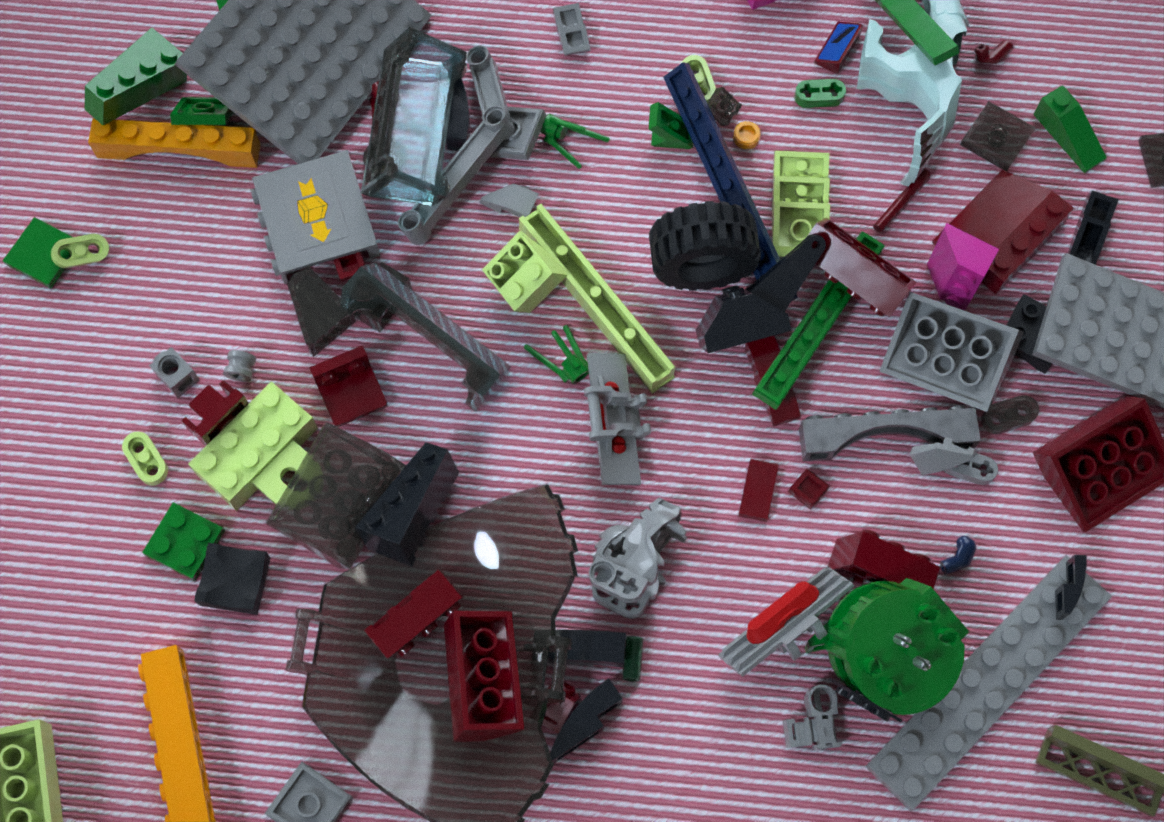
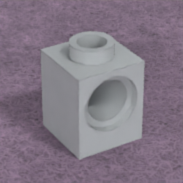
[149,347,200,398]

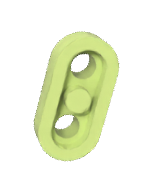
[682,55,716,105]
[51,234,109,268]
[122,432,168,485]

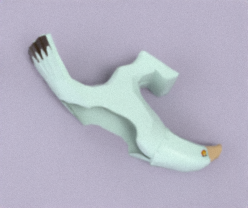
[857,0,969,186]

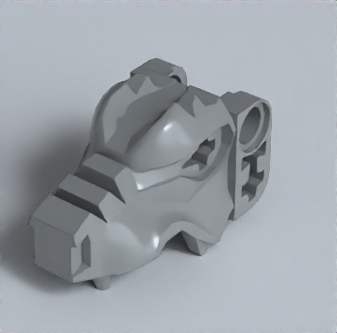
[589,497,687,619]

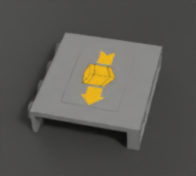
[250,150,380,284]

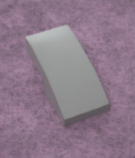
[553,3,590,56]

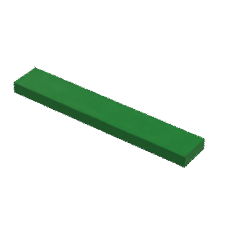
[875,0,959,66]

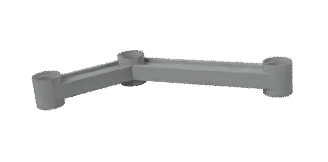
[398,45,515,245]

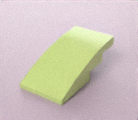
[772,151,830,257]

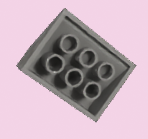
[879,292,1024,412]

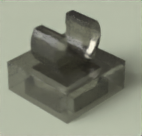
[708,87,742,126]

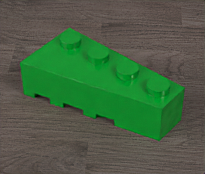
[84,28,187,125]

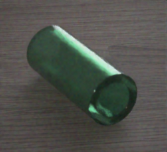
[622,636,644,682]

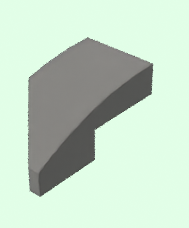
[479,183,539,217]

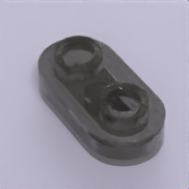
[981,395,1039,434]

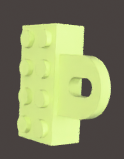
[188,381,324,511]
[0,719,63,822]

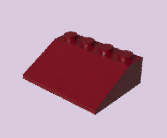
[932,170,1074,295]
[1032,396,1164,532]

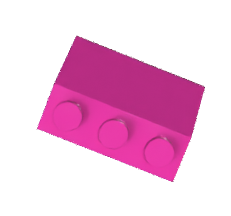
[927,223,999,311]

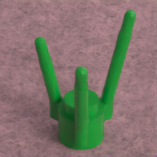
[540,114,610,169]
[524,325,589,384]

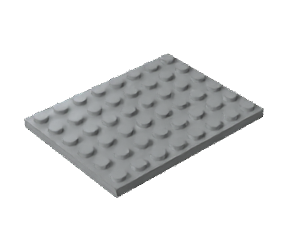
[175,0,432,164]

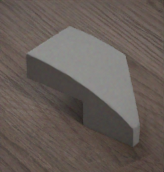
[910,436,976,475]

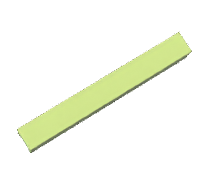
[519,204,675,394]

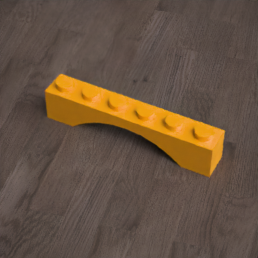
[88,118,261,168]

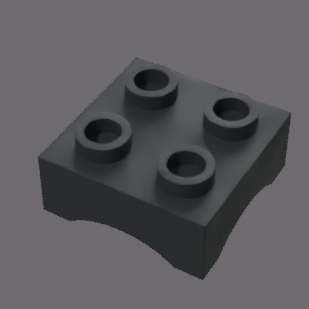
[1006,294,1052,374]
[194,543,271,615]

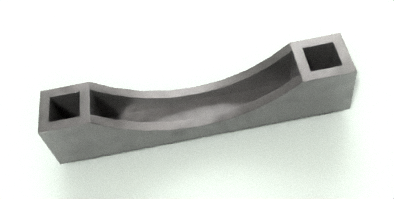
[799,405,981,462]

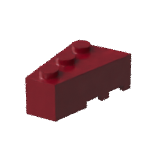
[827,530,940,589]
[364,569,464,659]

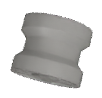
[223,350,256,382]

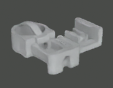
[783,684,842,750]

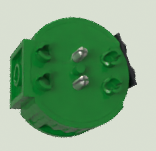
[824,578,969,722]

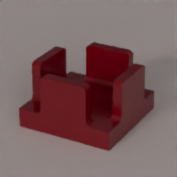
[181,380,249,446]

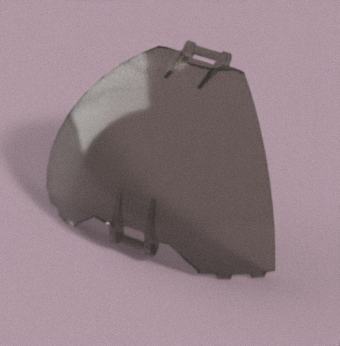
[285,484,578,822]

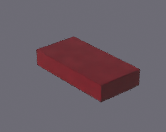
[738,459,779,522]

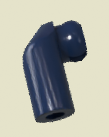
[940,535,976,575]

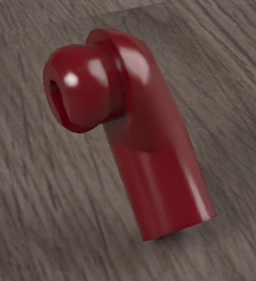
[974,40,1013,64]

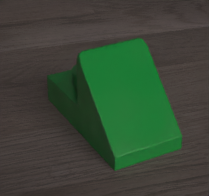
[648,102,693,149]

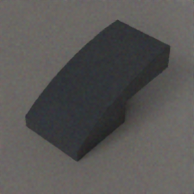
[1055,555,1087,620]

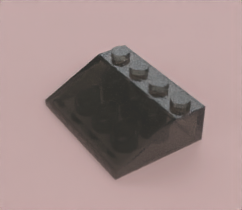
[265,422,406,569]

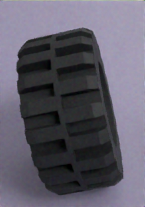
[649,201,761,291]

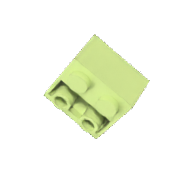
[482,231,567,313]

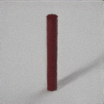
[873,169,931,233]

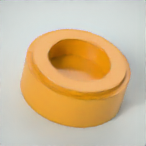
[733,121,761,149]

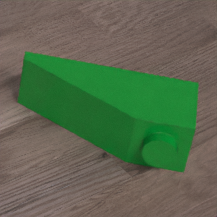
[1033,85,1107,174]

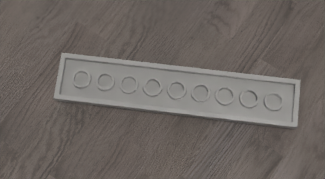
[865,555,1112,812]

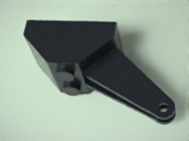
[695,234,826,353]

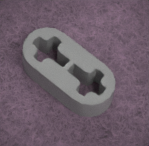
[944,453,998,485]

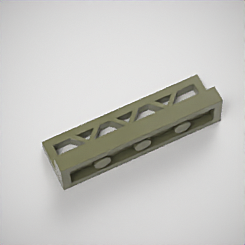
[1035,725,1164,817]

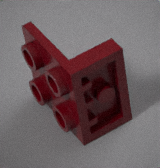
[309,345,388,428]

